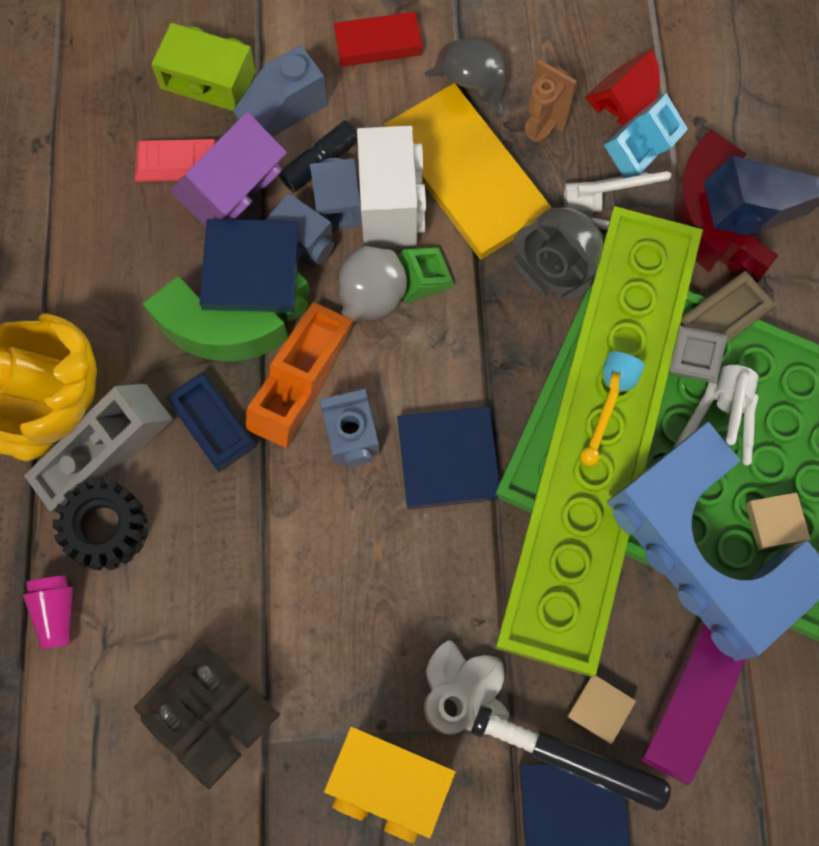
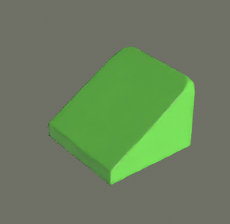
[397,247,454,303]

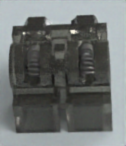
[134,639,281,790]

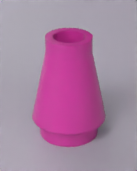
[23,575,73,650]

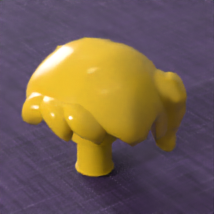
[0,313,97,462]

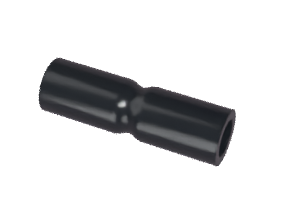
[278,120,358,193]

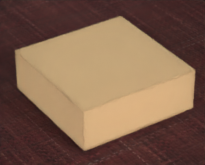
[746,493,811,551]
[566,676,636,745]

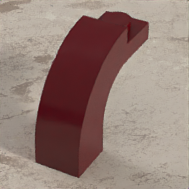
[674,129,779,284]

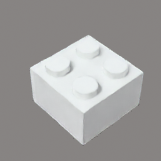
[357,126,426,251]

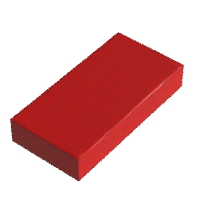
[334,12,422,67]

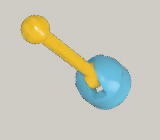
[580,351,645,466]

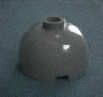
[513,207,604,300]

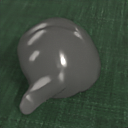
[425,37,505,116]

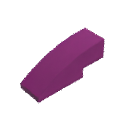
[641,621,746,786]

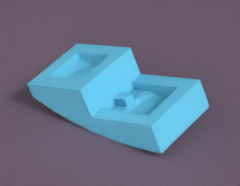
[604,93,688,178]

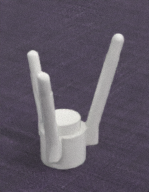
[564,171,671,230]
[673,365,759,466]

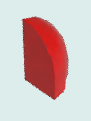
[585,49,660,125]

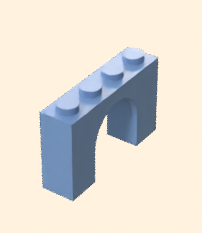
[607,422,819,661]

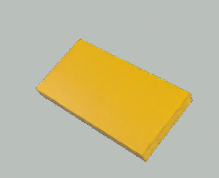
[384,83,552,260]

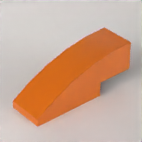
[246,302,353,449]

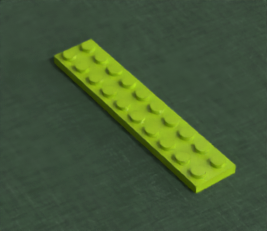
[495,206,703,677]

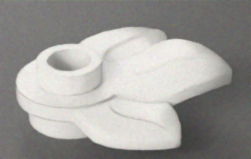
[424,640,509,735]

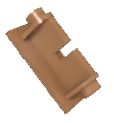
[525,59,577,142]

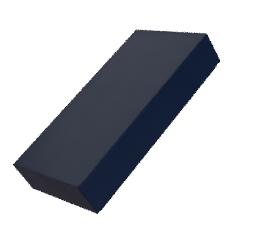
[165,371,257,473]

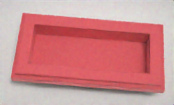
[135,139,218,182]

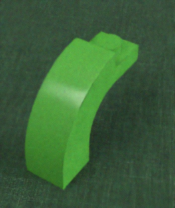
[142,271,311,361]

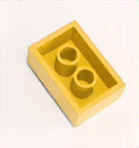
[324,727,456,844]

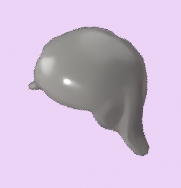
[338,246,407,323]

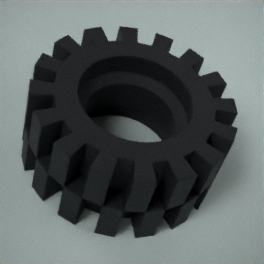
[52,479,148,571]

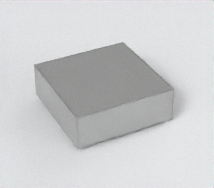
[669,326,728,384]

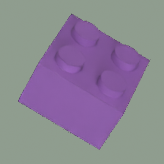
[169,111,287,227]

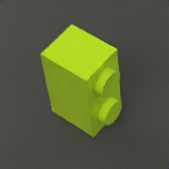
[151,23,256,111]

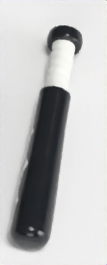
[471,705,671,811]

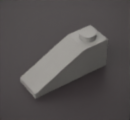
[24,384,173,513]

